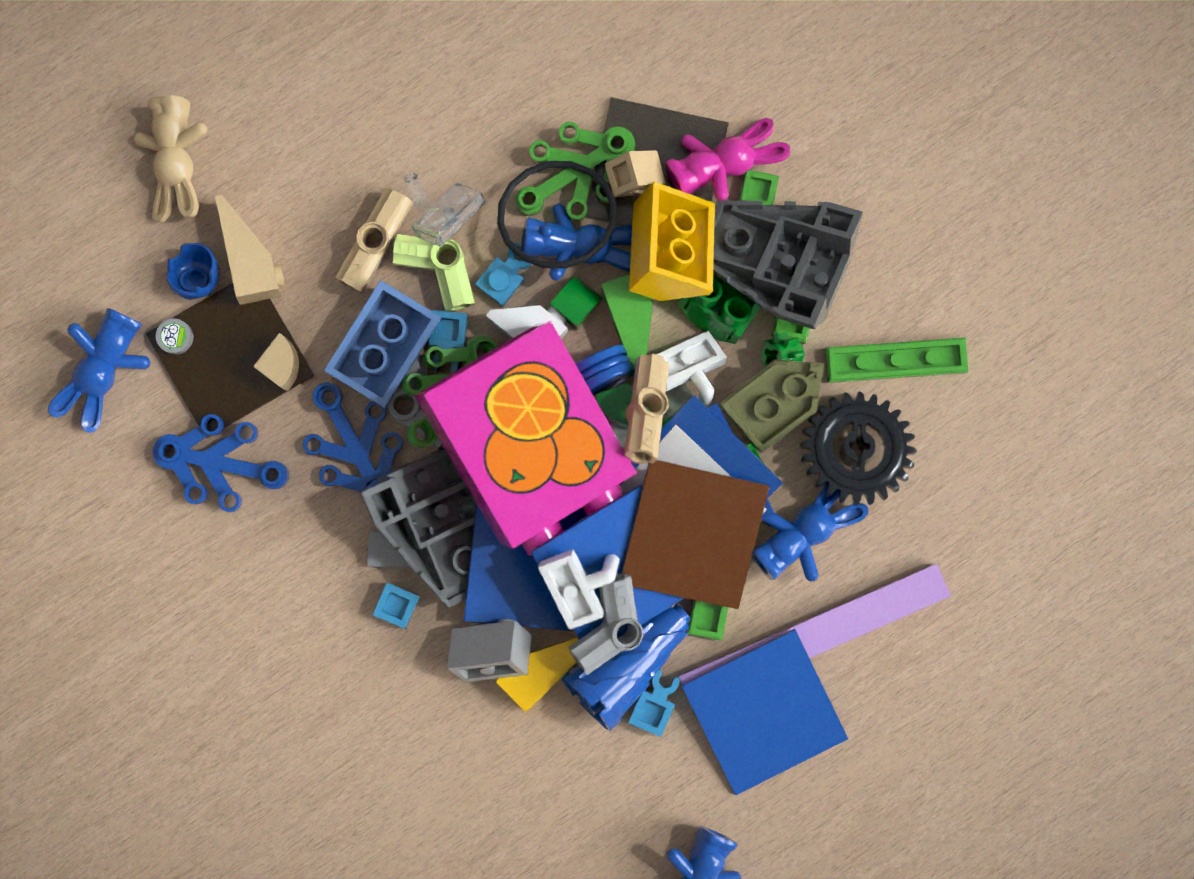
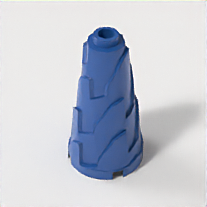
[561,604,691,731]

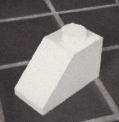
[486,305,568,340]

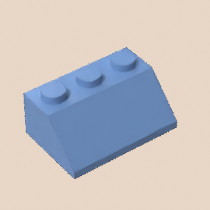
[324,280,441,408]

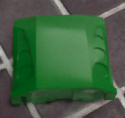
[678,274,762,344]

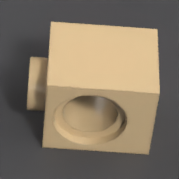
[605,150,666,197]

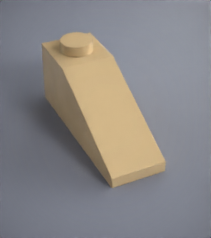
[215,195,285,305]

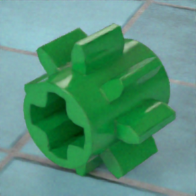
[761,332,805,366]

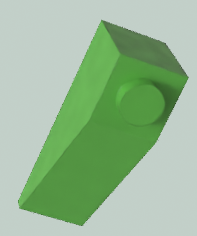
[601,274,653,379]

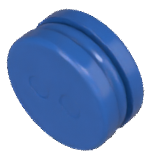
[576,345,635,396]

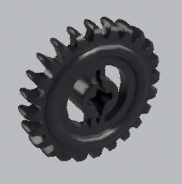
[799,391,917,506]

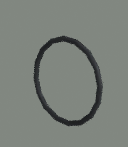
[497,161,617,268]

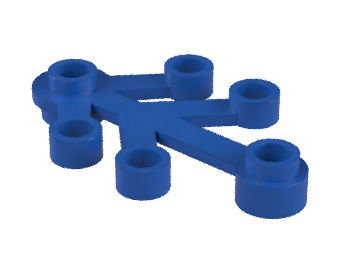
[303,382,404,500]
[153,414,289,512]

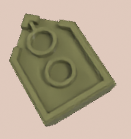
[718,360,824,453]

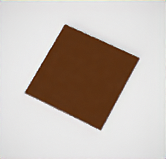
[621,460,770,609]

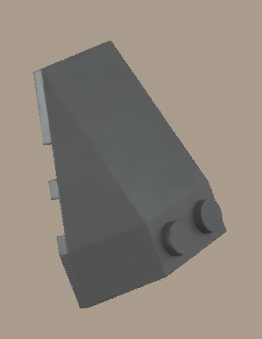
[713,200,863,329]
[360,447,477,608]

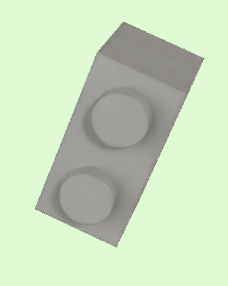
[447,619,532,682]

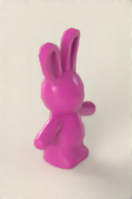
[666,118,790,201]

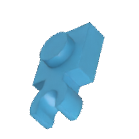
[475,242,534,307]
[429,310,468,372]
[628,669,679,737]

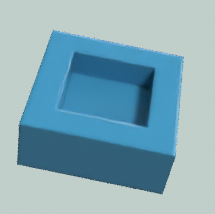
[373,582,420,629]

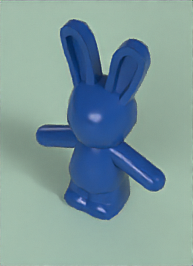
[521,204,632,281]
[48,308,150,433]
[752,483,868,582]
[666,825,742,879]

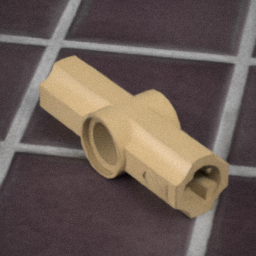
[335,187,413,294]
[624,353,669,464]

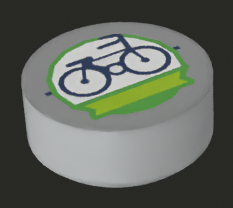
[156,318,194,355]

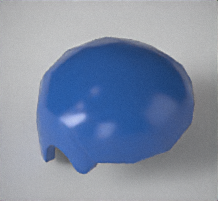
[166,243,220,300]

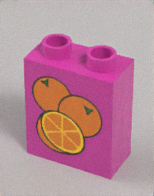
[414,321,637,556]

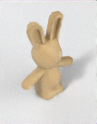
[134,95,207,222]

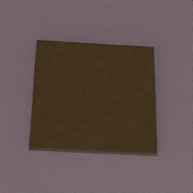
[146,283,315,439]

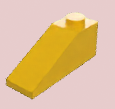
[496,637,578,712]

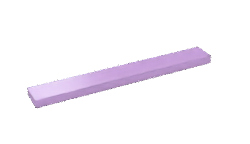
[678,564,951,709]

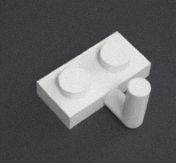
[657,331,727,408]
[538,549,619,630]

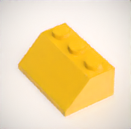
[629,181,715,301]

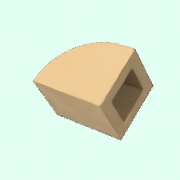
[253,333,299,391]

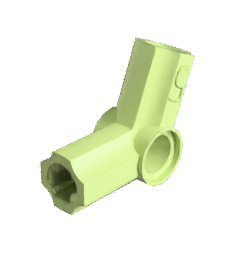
[393,234,475,312]

